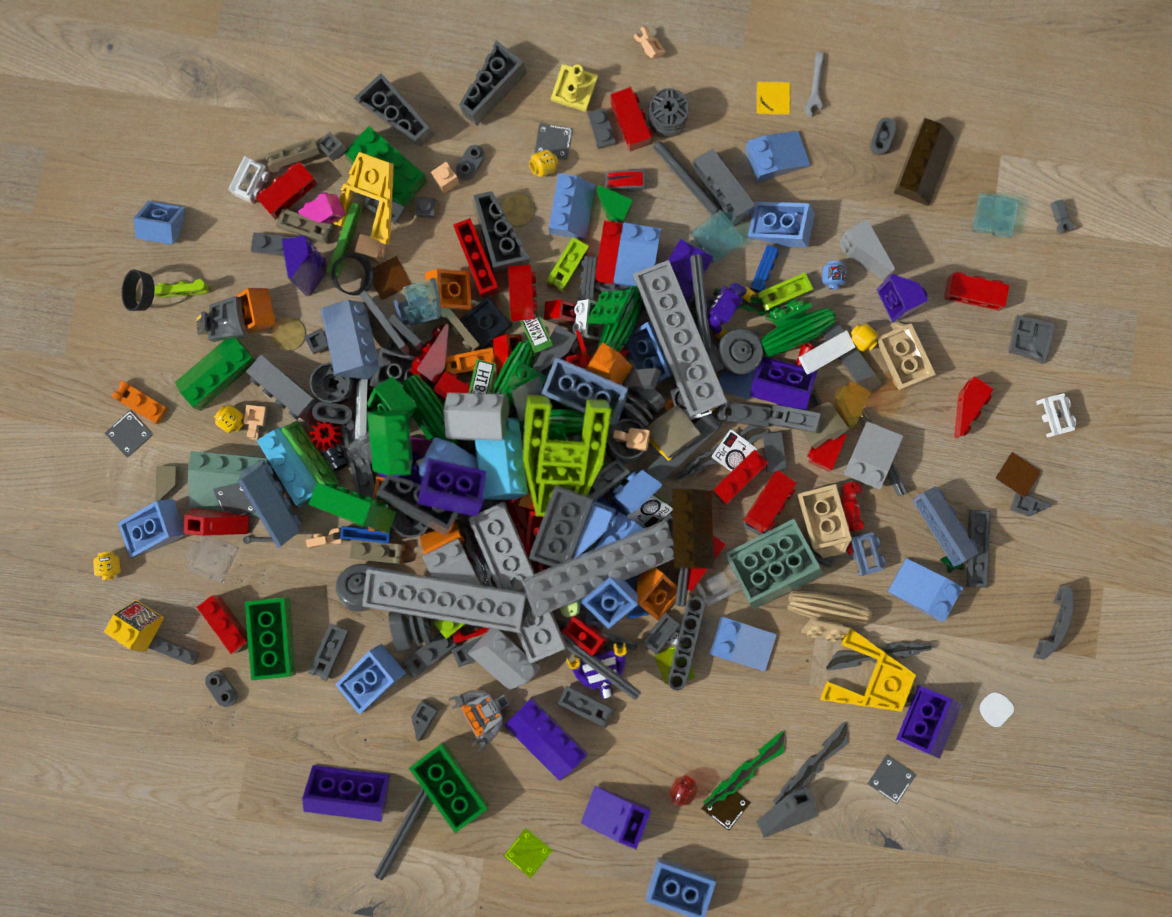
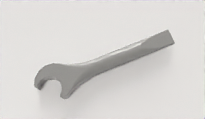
[804,52,823,118]

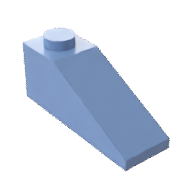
[571,501,617,559]

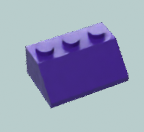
[876,274,928,323]
[750,357,818,410]
[418,458,487,516]
[896,685,962,759]

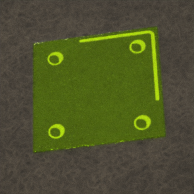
[654,644,695,684]
[504,828,553,879]

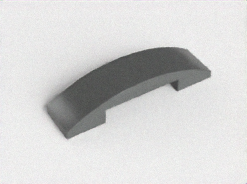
[1033,585,1073,660]

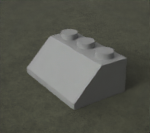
[444,393,510,441]
[468,628,540,690]

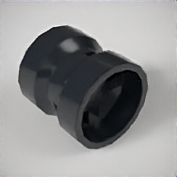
[324,446,350,471]

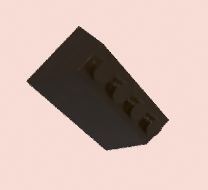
[893,118,955,206]
[672,489,714,570]

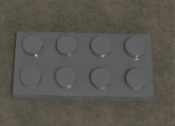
[529,485,593,567]

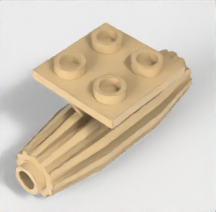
[787,590,872,642]

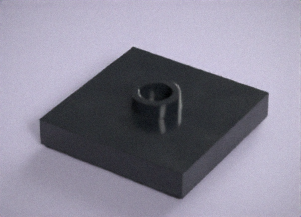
[459,296,513,349]

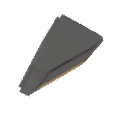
[197,311,209,334]

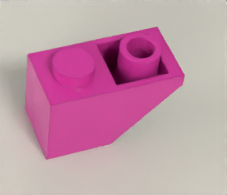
[298,192,345,224]

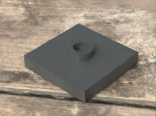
[389,314,424,351]

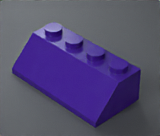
[282,235,327,296]
[504,697,587,781]
[302,765,390,822]

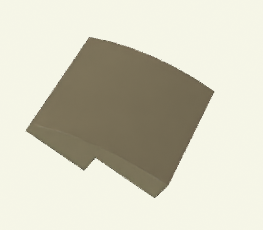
[802,401,849,449]
[646,405,702,458]

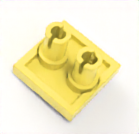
[551,64,598,112]

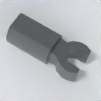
[1050,199,1074,234]

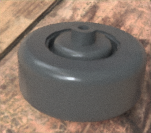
[716,329,763,376]
[336,564,373,612]

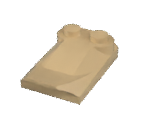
[876,321,936,391]
[797,484,852,558]

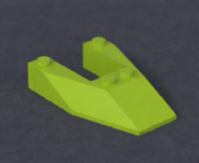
[523,395,611,516]

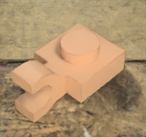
[634,26,666,58]
[244,405,267,440]
[613,428,650,451]
[306,528,343,548]

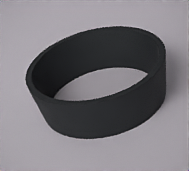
[331,253,374,296]
[122,269,155,311]

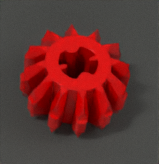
[310,421,343,451]

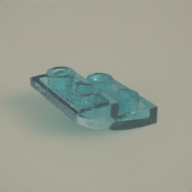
[972,193,1019,237]
[690,210,744,264]
[403,278,440,326]

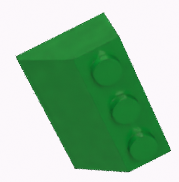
[367,410,413,475]

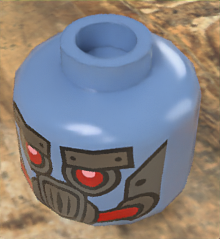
[822,261,847,290]

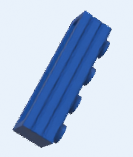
[750,244,779,293]
[340,526,392,544]

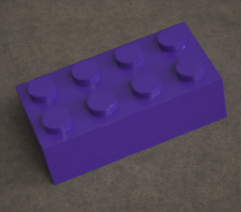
[643,239,713,311]

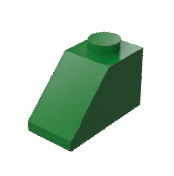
[597,185,633,223]

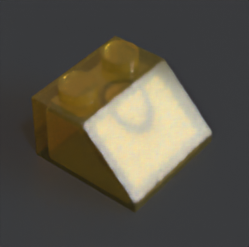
[834,381,871,431]

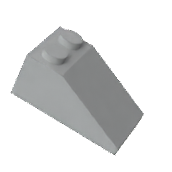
[839,219,895,280]
[844,421,903,489]
[422,539,481,585]

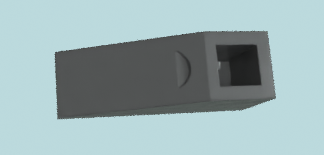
[757,787,819,838]

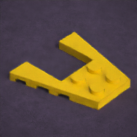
[333,152,394,244]
[820,627,916,712]

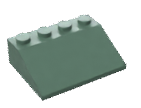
[188,451,273,517]
[724,519,823,609]

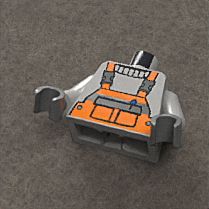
[448,690,510,752]

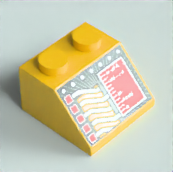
[104,600,164,652]

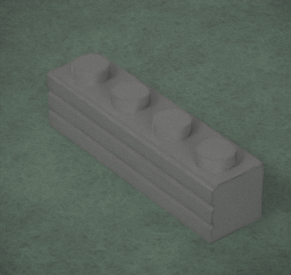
[578,256,597,301]
[148,635,200,665]

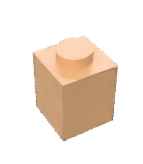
[431,162,459,194]
[355,234,386,263]

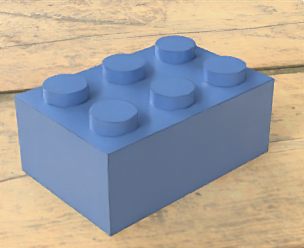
[645,857,716,917]

